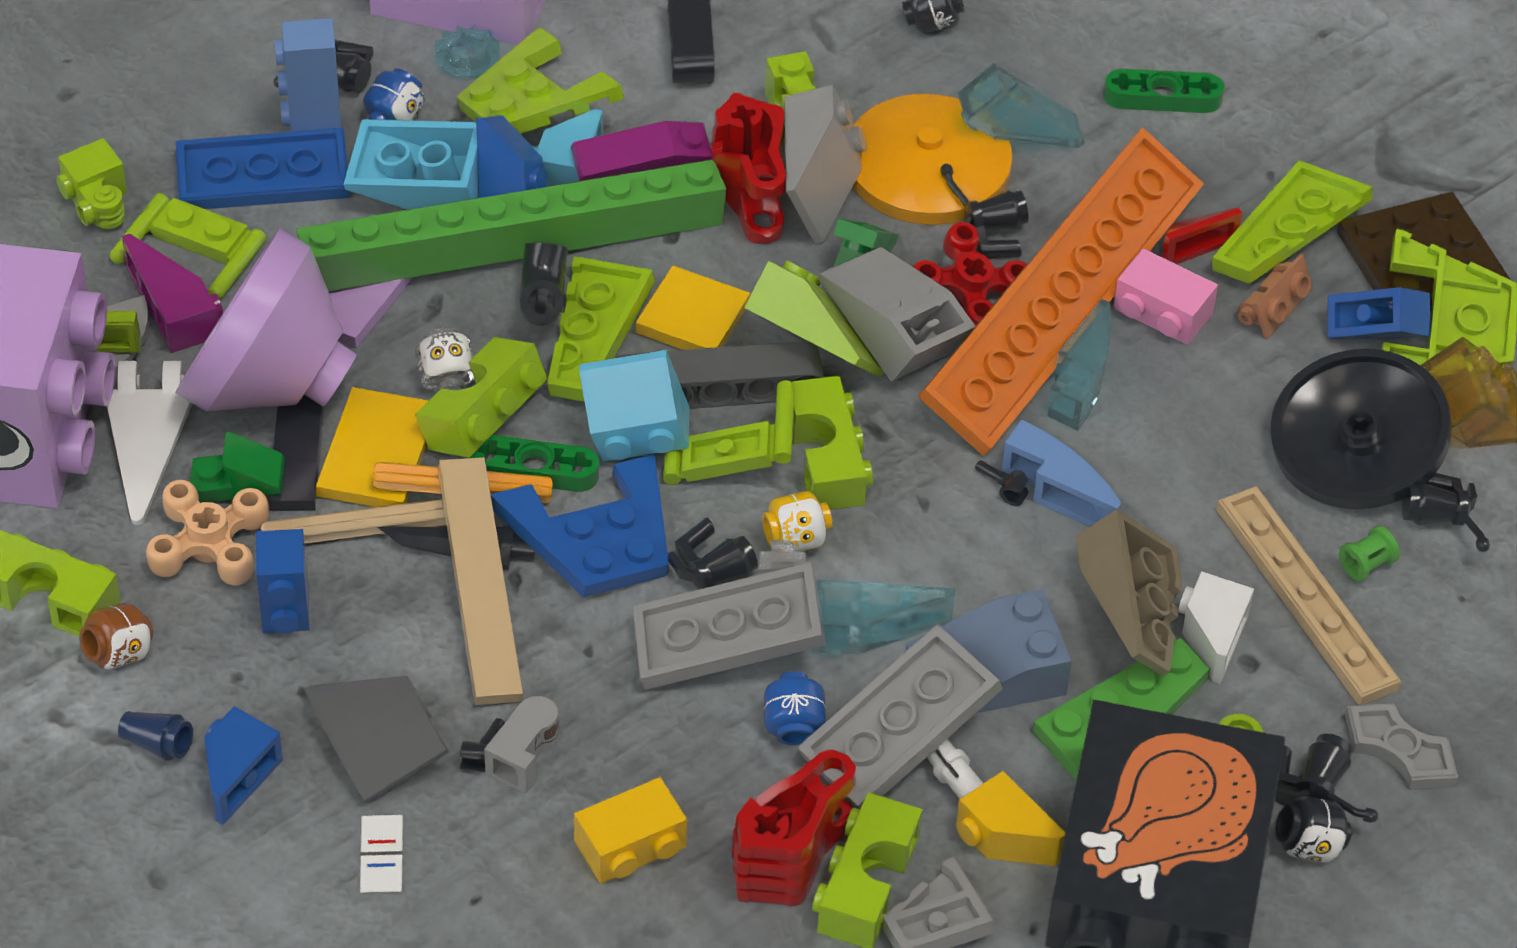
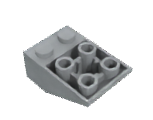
[817,247,976,382]

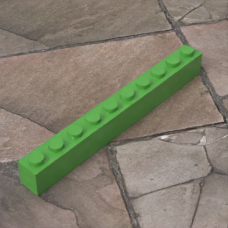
[297,160,726,291]

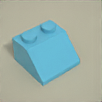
[579,350,690,462]

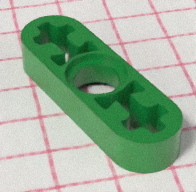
[1103,69,1224,113]
[470,435,599,492]

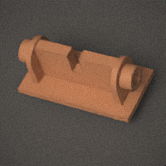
[1238,254,1312,339]

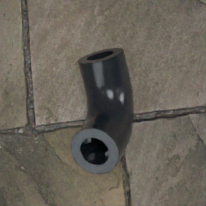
[519,243,568,326]

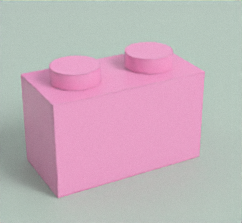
[1113,248,1218,345]

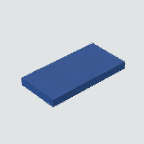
[175,128,350,209]

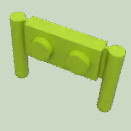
[110,193,267,300]
[663,380,794,485]

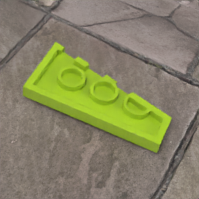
[1212,160,1373,284]

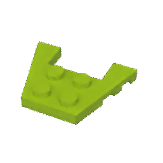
[456,27,625,134]
[1381,229,1517,378]

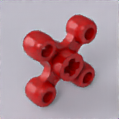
[912,222,1027,326]

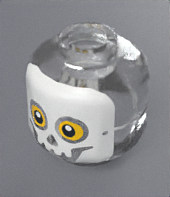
[415,327,474,391]

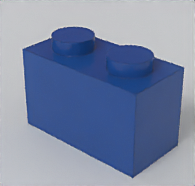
[256,529,310,633]

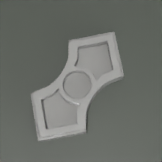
[1345,703,1458,790]

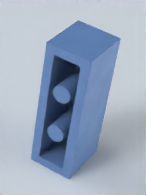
[274,18,341,132]

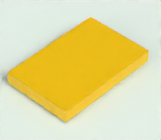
[316,387,429,507]

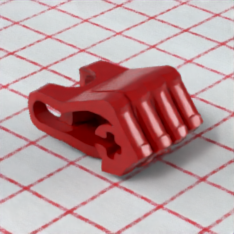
[711,92,786,243]
[731,749,856,907]

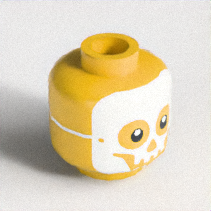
[762,491,833,555]

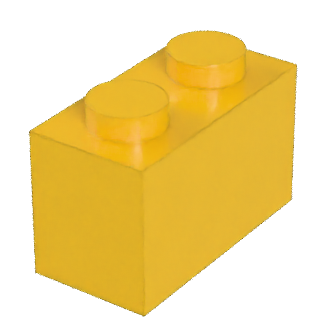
[574,777,687,884]

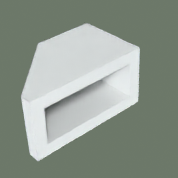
[1178,571,1254,684]

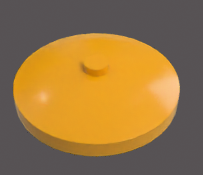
[853,94,1012,225]

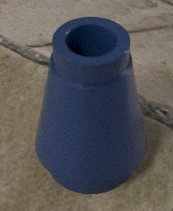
[118,711,193,761]

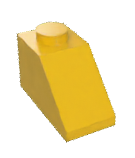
[956,771,1066,866]

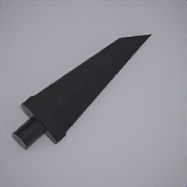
[377,525,535,570]

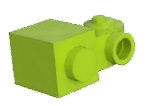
[56,138,127,229]

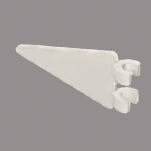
[107,361,193,526]

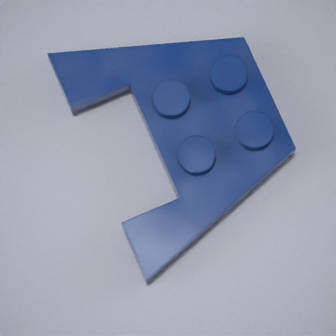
[490,454,669,597]

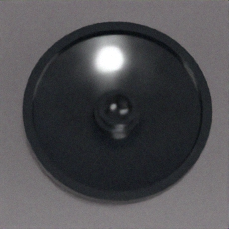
[1271,349,1452,509]

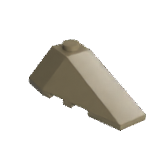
[1076,509,1182,676]

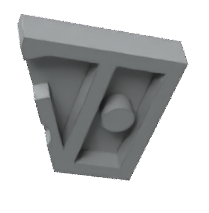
[883,857,993,948]

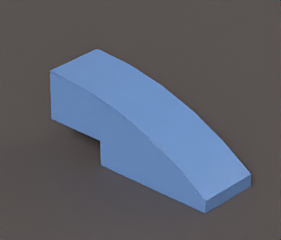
[1001,419,1121,527]

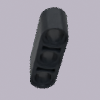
[668,0,715,83]

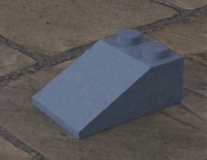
[906,589,1072,713]

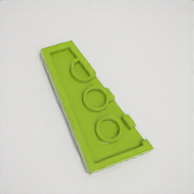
[547,256,655,402]

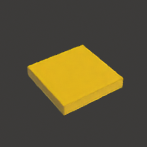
[635,265,751,350]

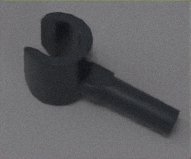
[975,460,1029,506]
[460,718,505,772]

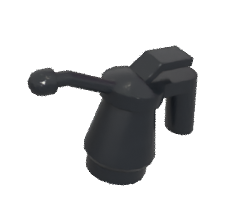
[273,40,374,92]
[940,163,1029,257]
[1402,473,1490,552]
[668,517,758,590]
[1275,733,1378,823]

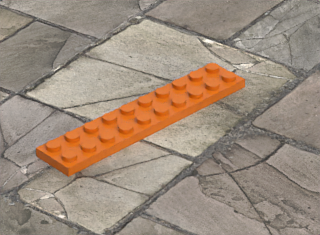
[918,127,1204,456]

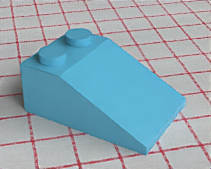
[344,119,479,210]

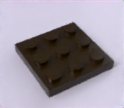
[1337,191,1510,311]

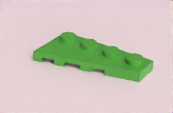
[1032,638,1210,780]

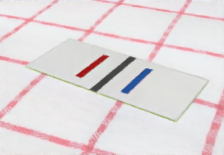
[360,815,403,893]

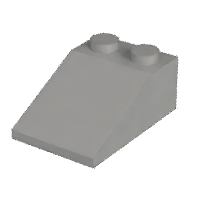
[785,84,866,245]

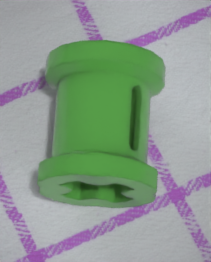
[1338,525,1400,582]

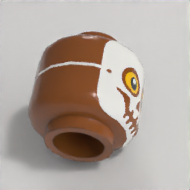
[80,603,153,669]

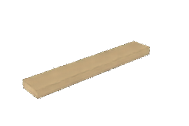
[438,457,523,705]
[1216,486,1401,705]

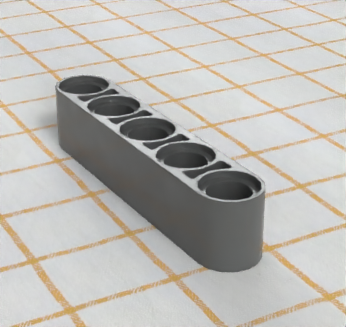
[613,341,824,409]

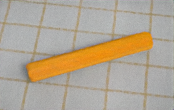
[373,462,553,503]

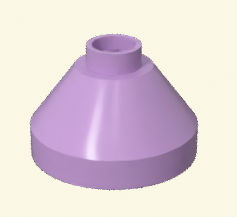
[175,227,357,412]

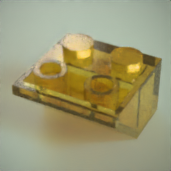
[1421,337,1517,448]

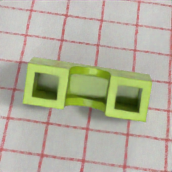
[415,337,547,458]
[792,376,873,510]
[0,530,121,637]
[812,792,923,948]

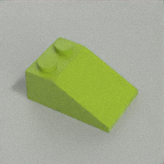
[744,260,884,378]

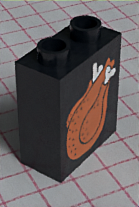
[1045,699,1285,948]

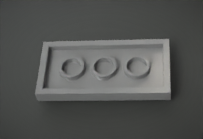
[633,562,826,690]
[797,624,1003,809]

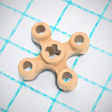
[146,480,269,586]

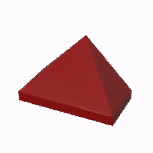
[1162,207,1243,264]

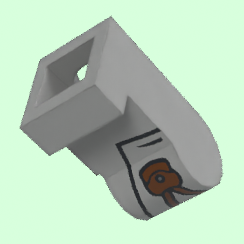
[484,696,559,794]

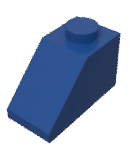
[476,115,547,198]
[1328,287,1430,340]
[204,706,283,825]

